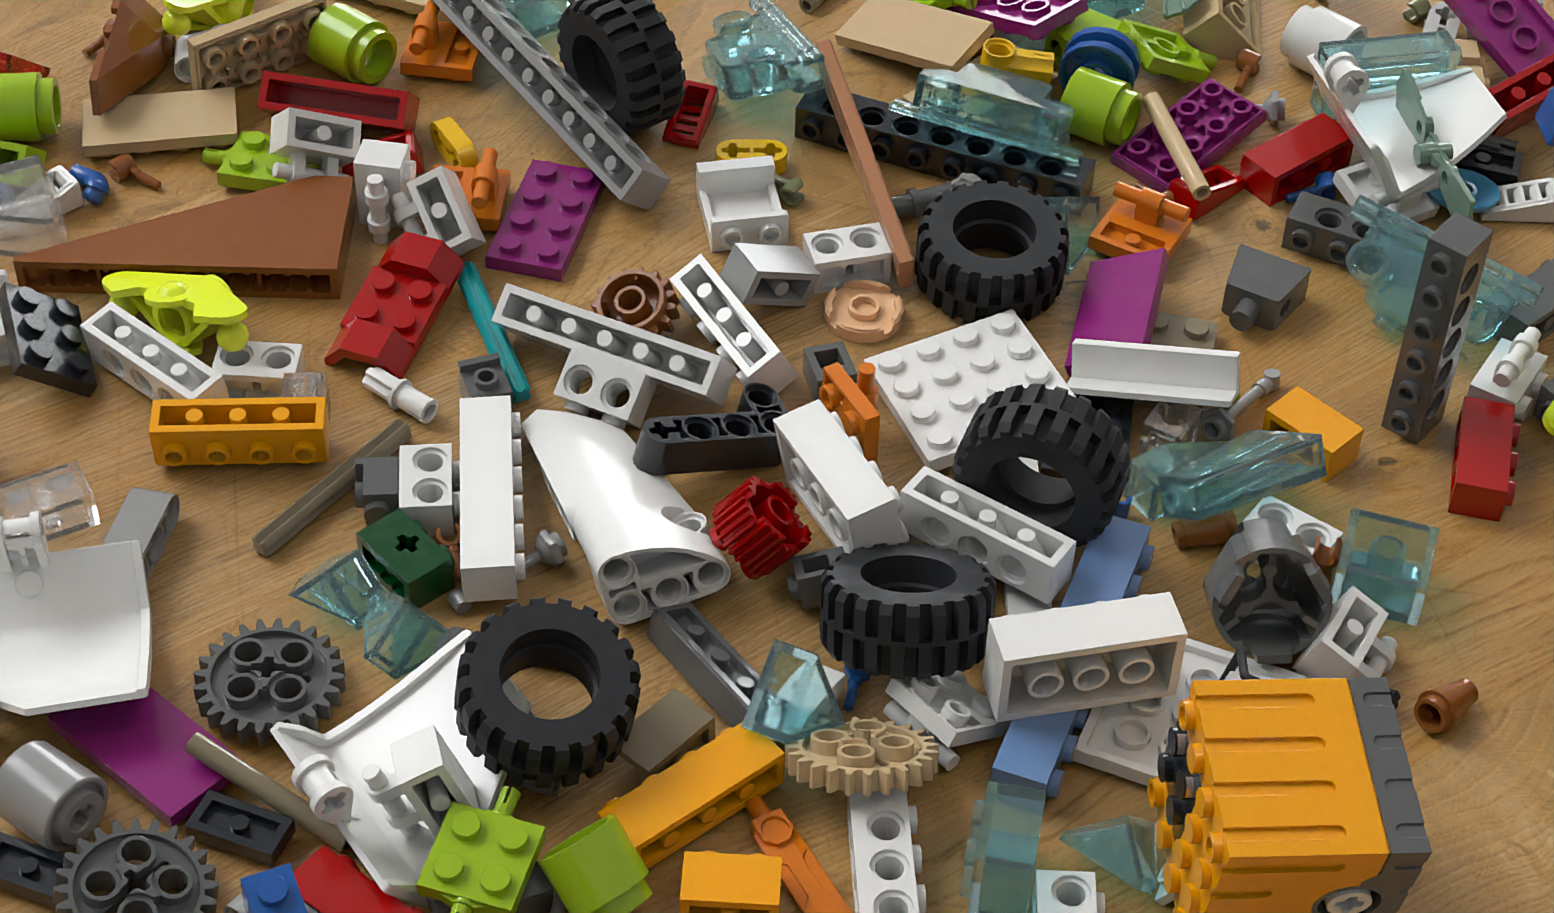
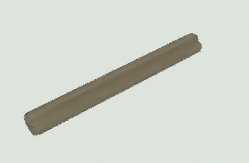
[252,419,412,557]

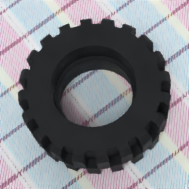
[557,0,686,136]
[914,180,1070,324]
[952,383,1131,547]
[820,543,996,680]
[454,597,641,789]

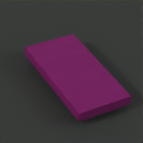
[1111,77,1267,193]
[1064,248,1169,377]
[47,687,241,827]

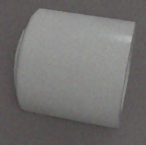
[0,741,109,853]

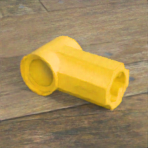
[978,38,1054,87]

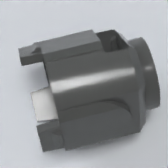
[1203,518,1333,664]

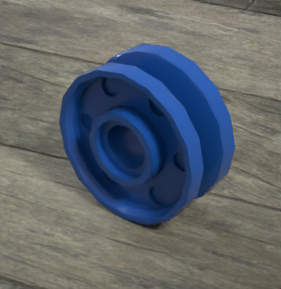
[1058,26,1141,90]

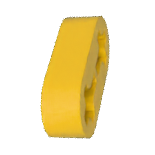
[430,117,479,168]
[716,139,788,174]

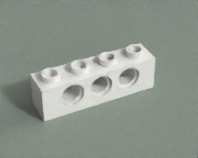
[80,302,230,400]
[899,466,1076,604]
[847,789,926,913]

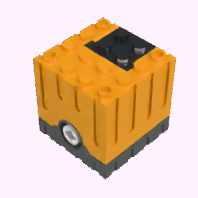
[1147,677,1432,913]

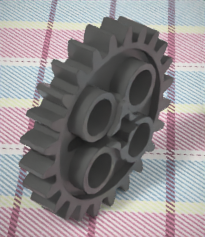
[193,618,346,747]
[53,818,219,913]

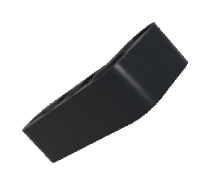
[632,383,788,475]

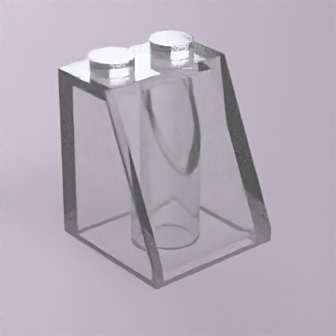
[0,155,69,257]

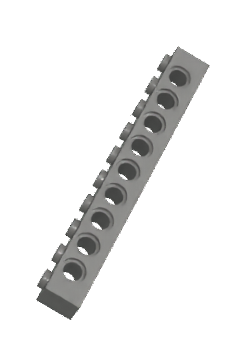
[432,0,671,210]

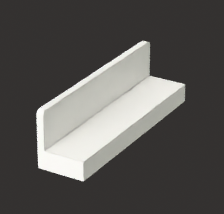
[1067,338,1241,407]

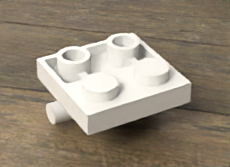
[1332,162,1440,224]
[883,670,1011,771]

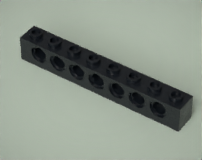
[795,82,1096,217]

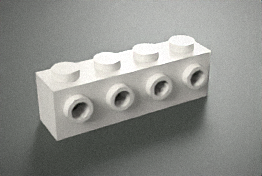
[670,254,800,393]

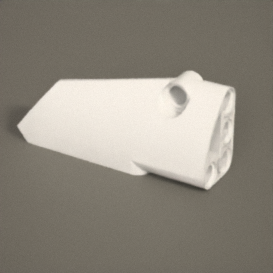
[521,409,731,625]

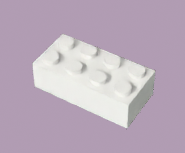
[773,399,909,554]
[982,592,1188,723]

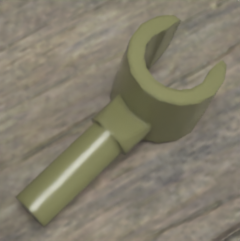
[1403,0,1446,26]
[774,173,805,207]

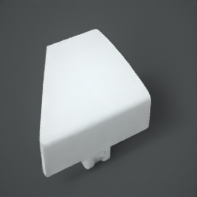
[1306,52,1507,199]
[0,510,152,716]
[270,629,531,908]

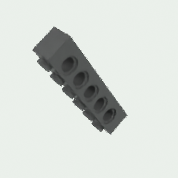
[1381,212,1494,445]

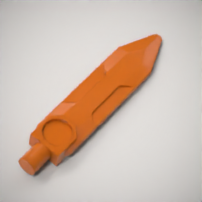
[745,796,852,913]

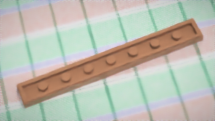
[816,39,914,289]

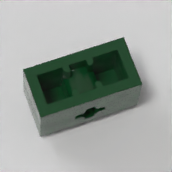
[356,508,455,613]

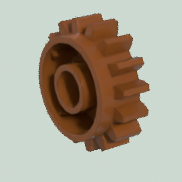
[590,267,680,336]

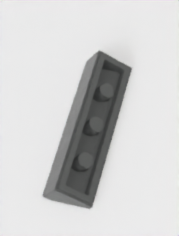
[647,602,790,730]

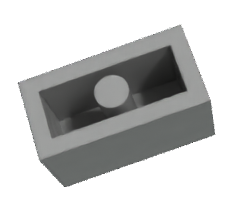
[719,243,821,306]

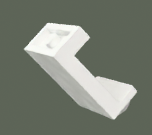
[696,155,789,252]

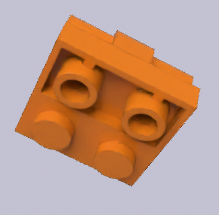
[400,0,482,82]
[422,148,511,231]
[1088,181,1193,260]
[819,362,880,464]

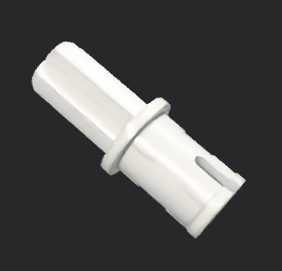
[362,367,439,424]

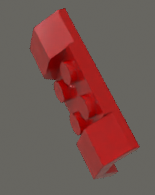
[324,231,465,380]

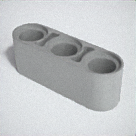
[102,487,180,583]

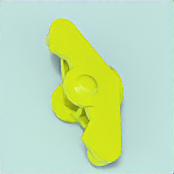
[162,0,256,37]
[102,271,249,356]

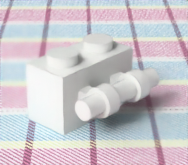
[269,107,362,183]
[353,139,416,244]
[390,166,486,256]
[1467,327,1549,422]
[1292,586,1398,679]
[362,724,479,838]

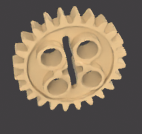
[785,717,939,797]

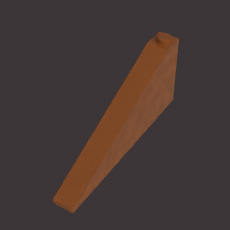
[13,176,357,299]

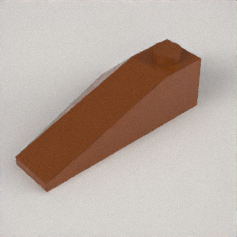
[89,0,176,116]

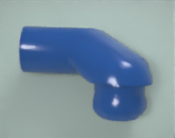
[69,164,110,205]

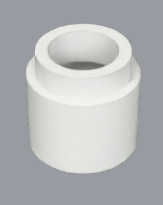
[1280,5,1368,75]

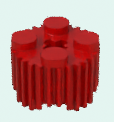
[709,476,812,580]

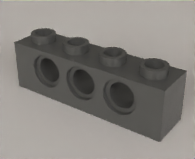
[1281,191,1435,289]

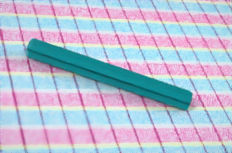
[457,261,531,404]

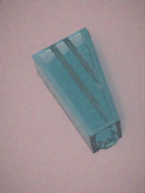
[1310,30,1462,121]
[1158,429,1327,521]

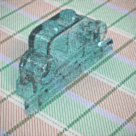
[701,0,825,100]
[888,63,1083,164]
[1346,195,1545,345]

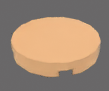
[824,280,904,343]

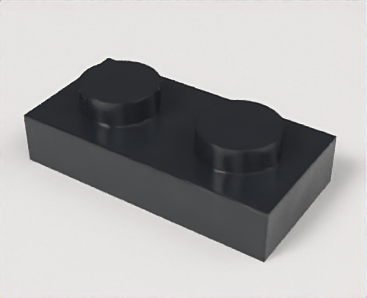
[1454,144,1524,186]
[185,790,296,867]
[0,832,64,909]

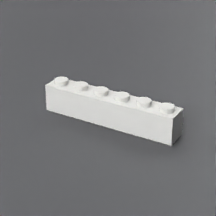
[491,283,738,407]
[460,395,526,602]

